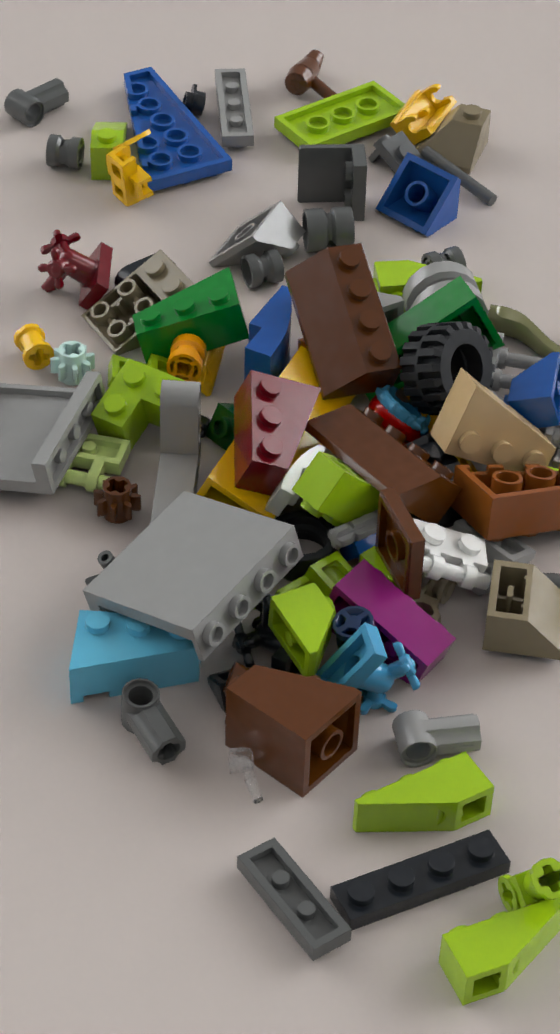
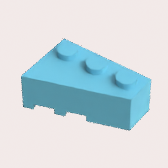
[69,610,201,704]

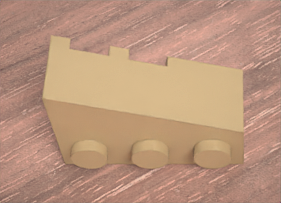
[430,368,556,471]

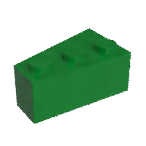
[132,267,249,364]

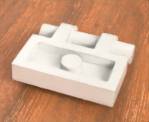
[413,518,491,590]

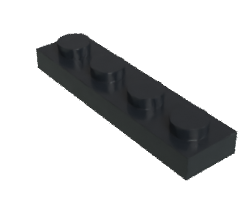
[330,830,511,930]

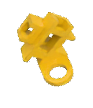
[106,129,154,207]

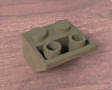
[482,559,560,660]

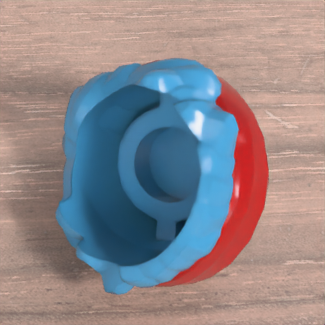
[368,384,431,444]

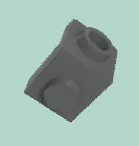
[369,131,425,173]

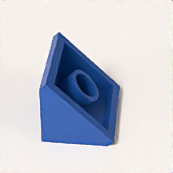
[375,152,461,237]

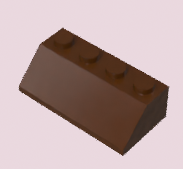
[284,243,402,400]
[305,404,462,524]

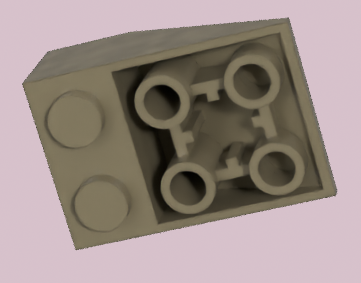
[81,249,194,355]

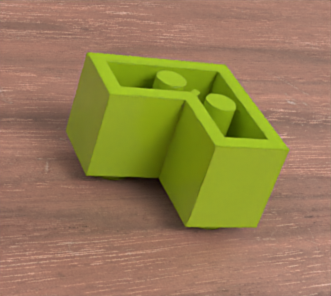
[91,358,185,450]

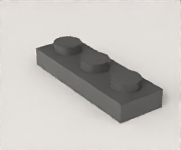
[237,837,352,961]

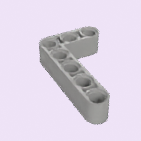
[150,380,201,524]

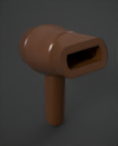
[285,50,337,98]

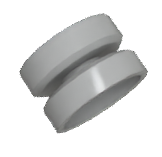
[402,261,488,315]

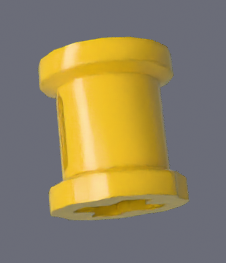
[14,323,54,370]

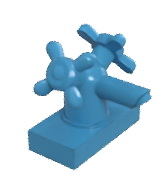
[316,622,420,715]

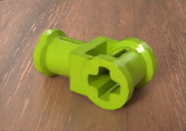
[498,857,560,912]

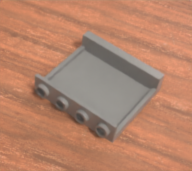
[0,371,105,495]
[83,490,304,661]

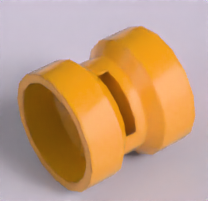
[166,333,206,381]

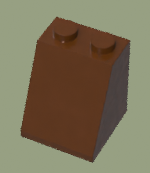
[225,664,362,798]

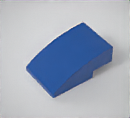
[244,285,292,380]

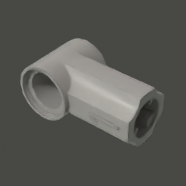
[392,710,482,767]

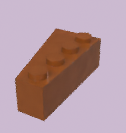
[451,464,560,542]

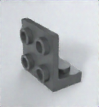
[297,144,367,221]

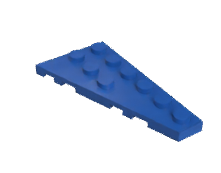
[124,67,232,191]

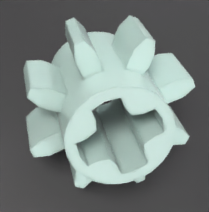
[50,341,95,386]

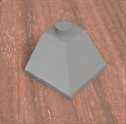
[209,201,306,267]

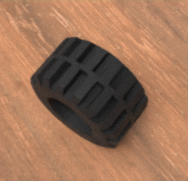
[399,321,495,415]

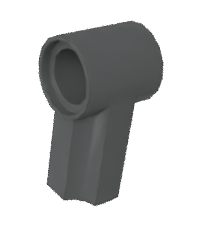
[4,78,69,127]
[121,678,186,765]

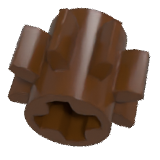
[93,476,141,524]

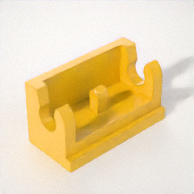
[390,84,457,145]

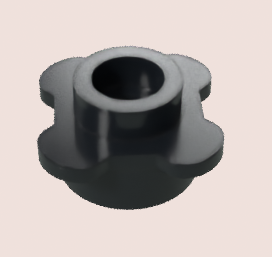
[183,84,206,117]

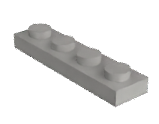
[215,68,254,148]

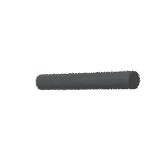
[421,146,497,206]

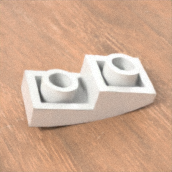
[265,444,326,516]

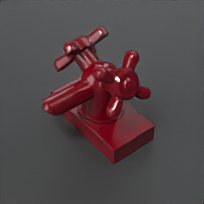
[38,230,113,310]

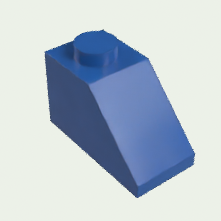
[504,352,560,428]

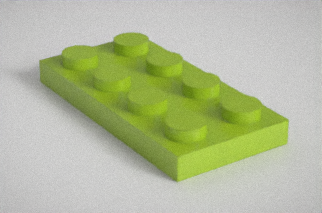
[274,81,405,147]

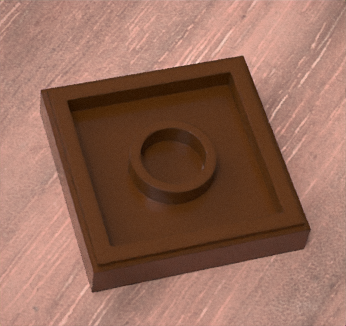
[375,487,425,600]

